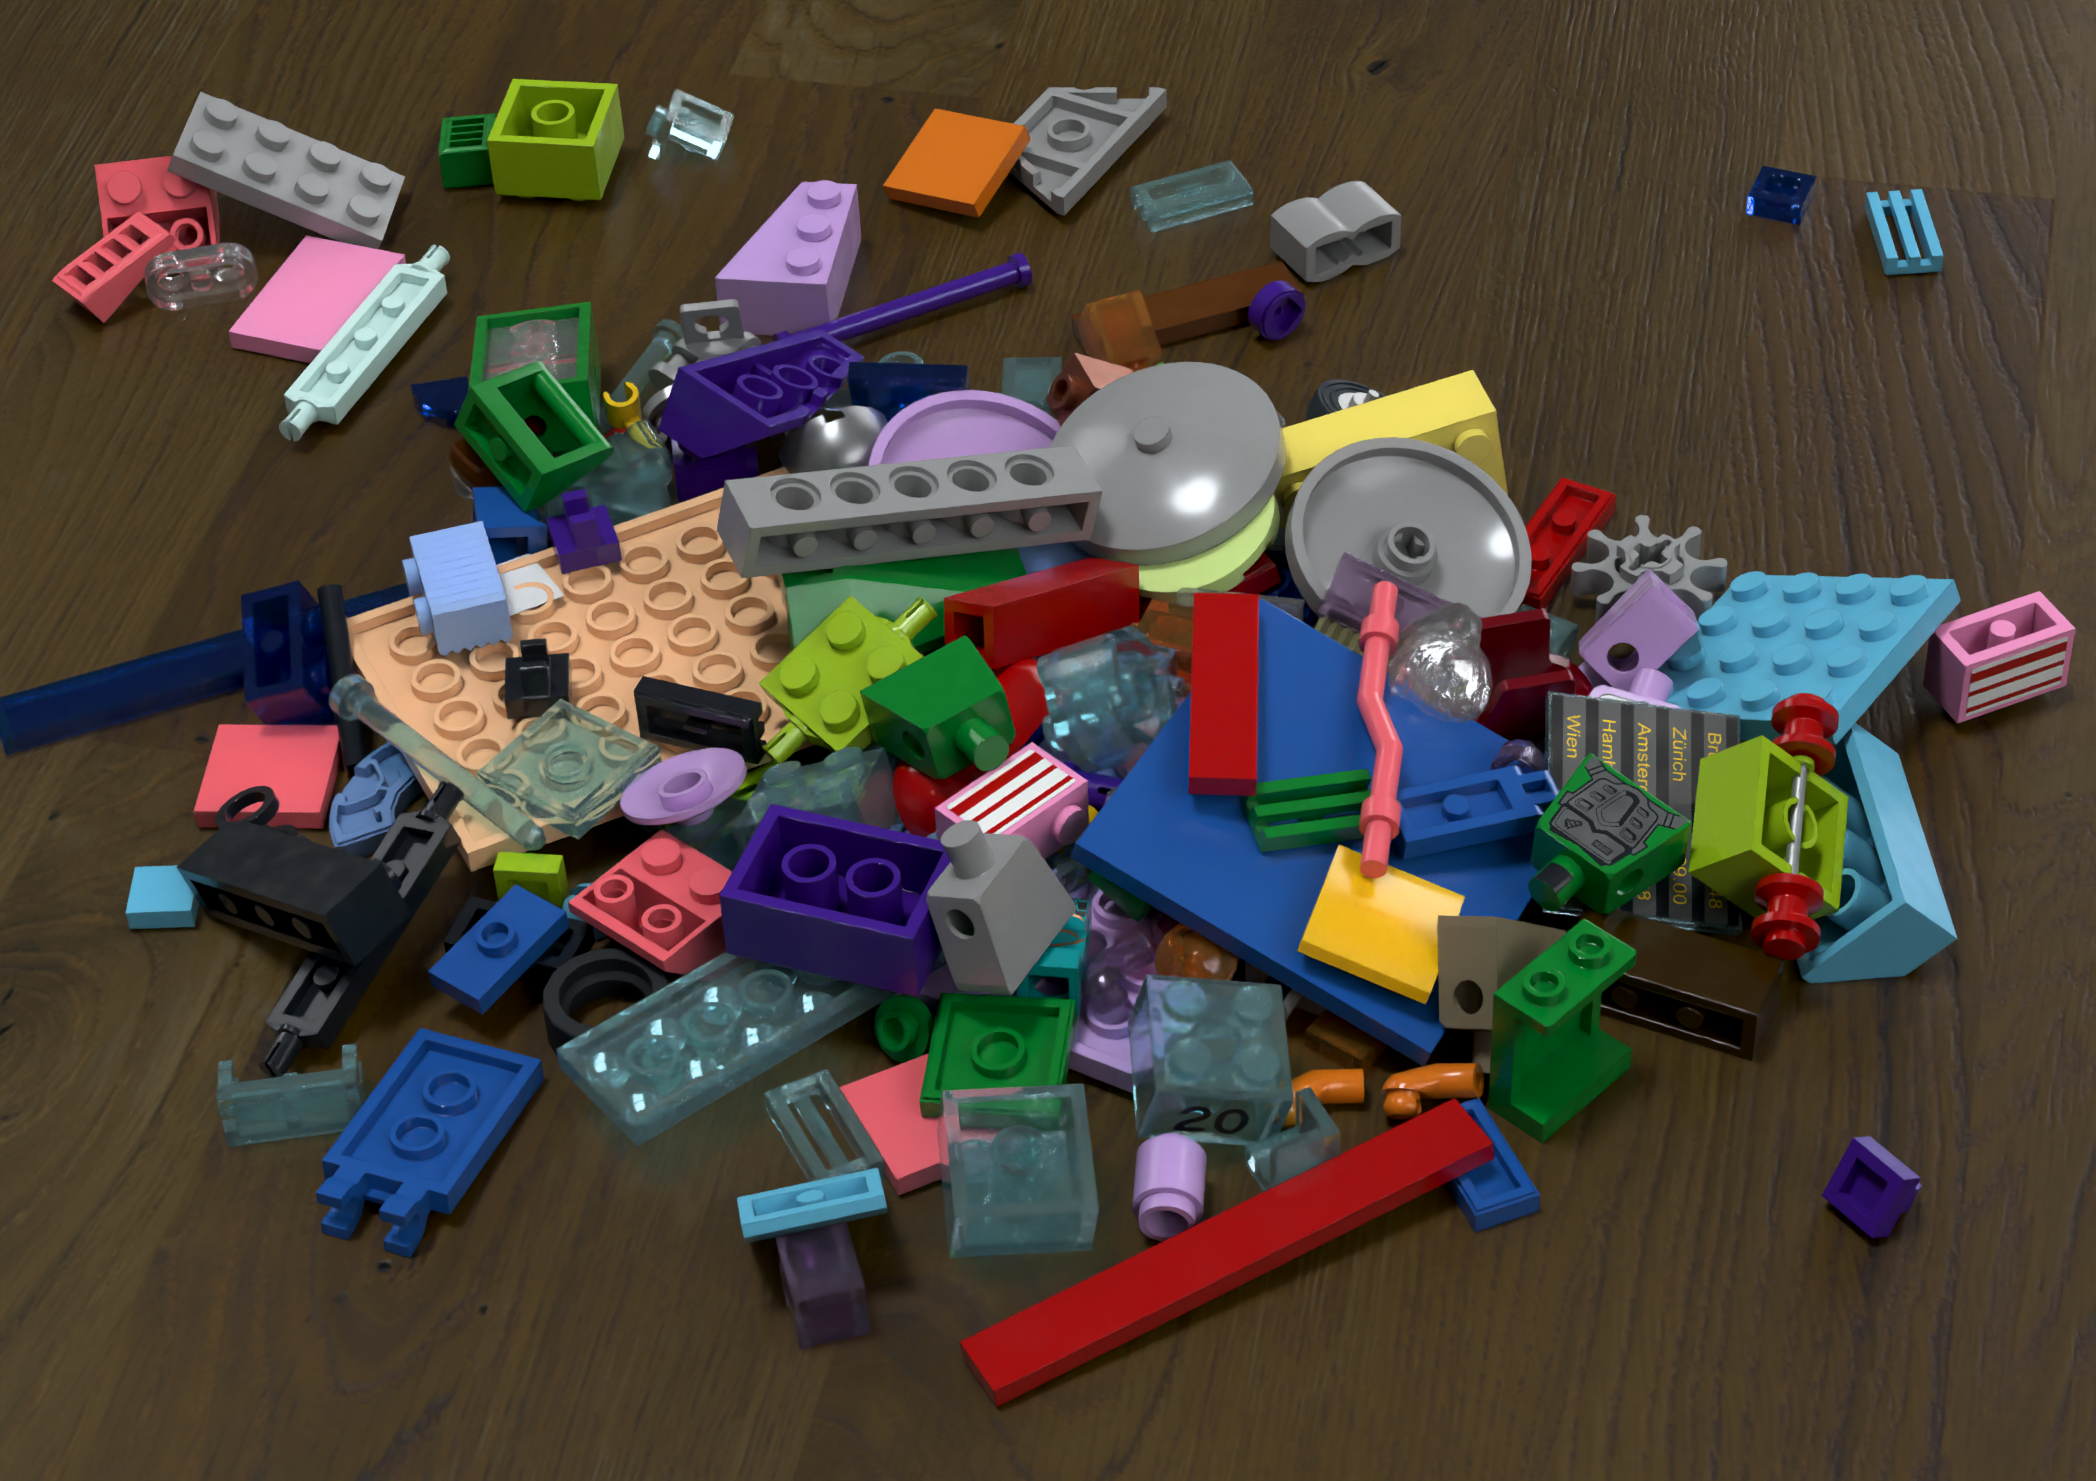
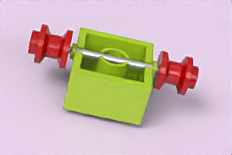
[1688,693,1849,960]

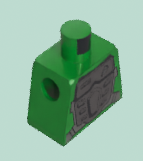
[1528,753,1692,914]

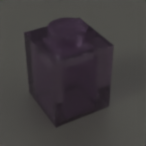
[776,1223,870,1349]

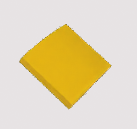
[1297,845,1465,1005]

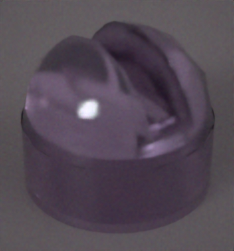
[1490,739,1545,774]

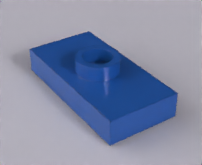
[428,884,570,1015]

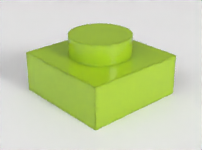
[493,852,569,909]

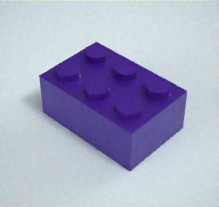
[719,804,950,997]

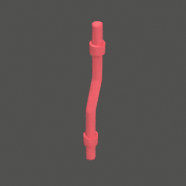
[1356,581,1403,878]

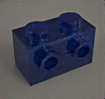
[241,581,334,725]

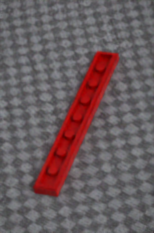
[960,1098,1494,1407]

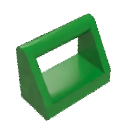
[454,361,614,513]

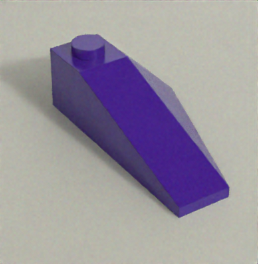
[658,329,864,459]

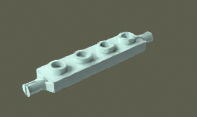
[279,245,450,441]

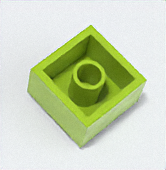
[487,79,625,201]

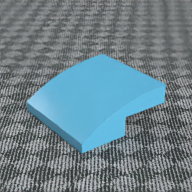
[737,1168,888,1243]

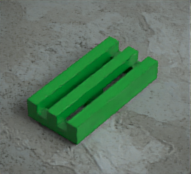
[1239,769,1372,852]

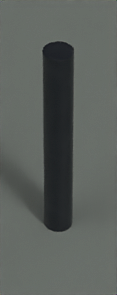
[317,584,367,771]

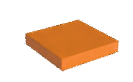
[883,108,1031,218]

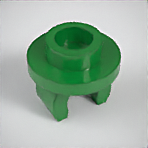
[874,994,936,1063]

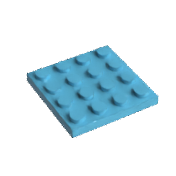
[1657,571,1961,745]

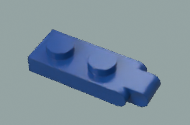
[1393,766,1560,860]

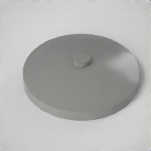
[1050,362,1286,566]
[1285,437,1532,663]

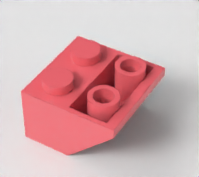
[95,156,220,270]
[568,829,745,980]

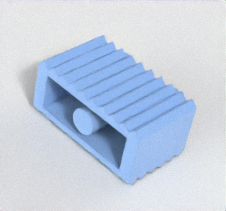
[402,521,513,656]

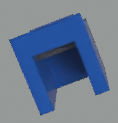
[472,486,548,565]

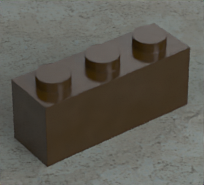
[1577,906,1784,1061]

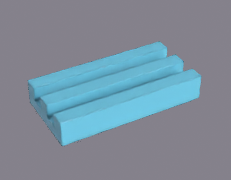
[1865,189,1944,275]

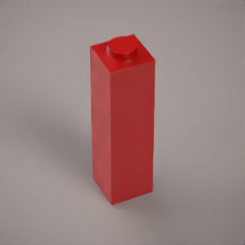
[944,557,1140,669]

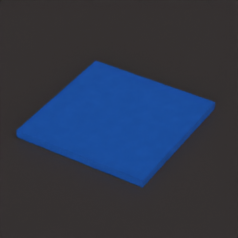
[1070,598,1548,1066]

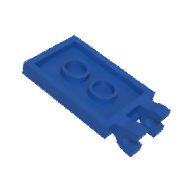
[316,1028,544,1258]

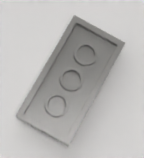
[167,92,405,249]

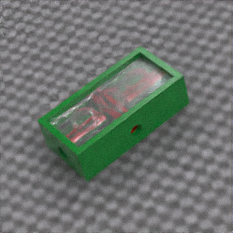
[468,301,601,457]

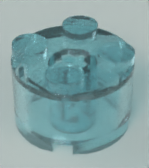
[1037,626,1177,773]

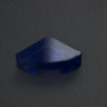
[410,376,469,428]

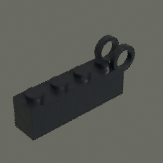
[176,786,412,966]

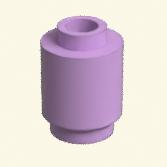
[1132,1133,1207,1242]

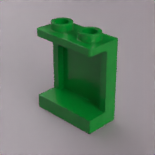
[1488,919,1636,1143]

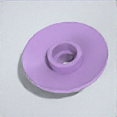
[620,748,747,827]

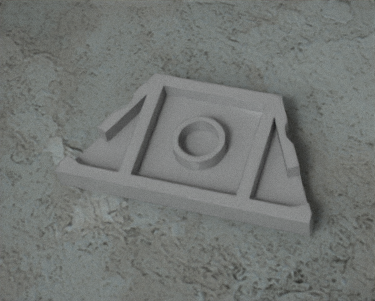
[1010,87,1167,216]

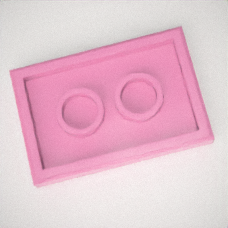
[228,235,406,363]

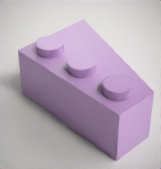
[714,180,861,336]

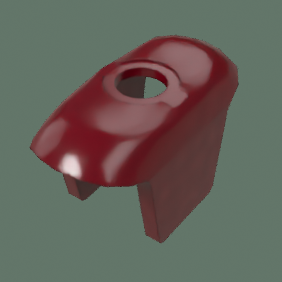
[1420,608,1593,744]

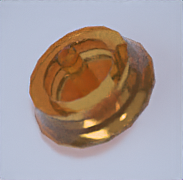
[1154,923,1238,1000]

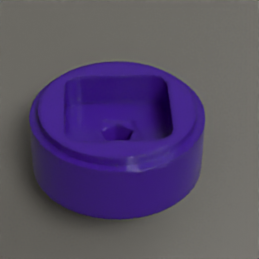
[1248,280,1306,340]

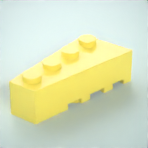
[1274,370,1508,528]

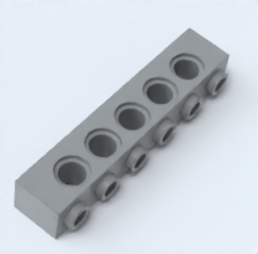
[717,445,1103,578]

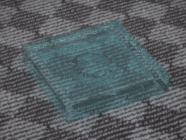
[476,699,662,840]

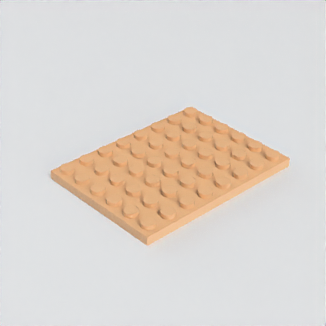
[347,467,925,872]

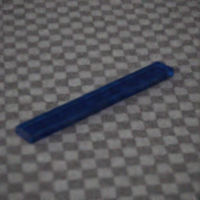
[0,583,410,755]

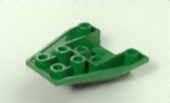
[777,548,1027,654]

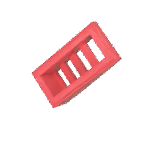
[52,211,176,323]

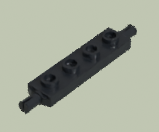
[259,781,464,1080]

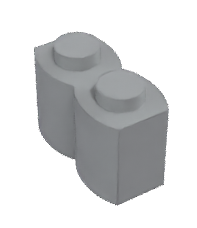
[1270,181,1402,282]

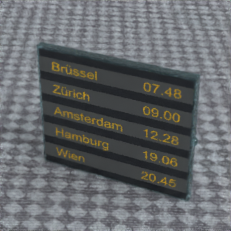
[1543,691,1742,936]

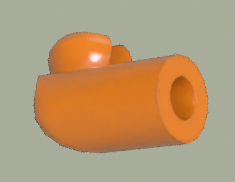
[1381,1063,1484,1121]
[1271,1069,1364,1129]

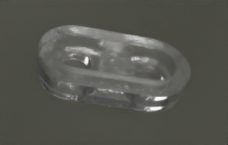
[144,243,258,310]

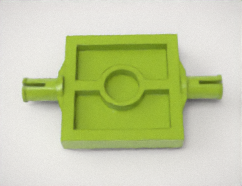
[759,595,938,767]

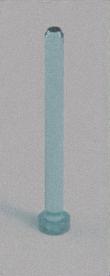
[329,674,546,850]

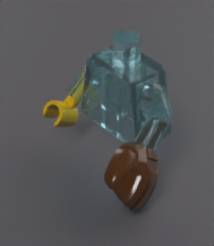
[448,382,672,526]

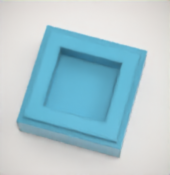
[125,865,199,929]

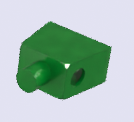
[860,635,1016,779]

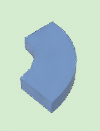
[329,739,424,857]

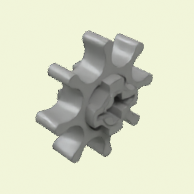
[1570,515,1728,624]

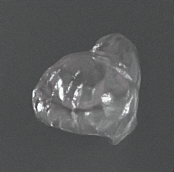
[1387,603,1493,723]

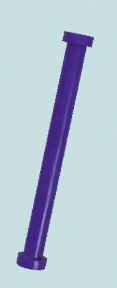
[773,253,1032,342]

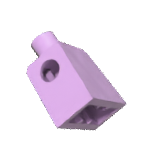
[1578,569,1699,692]

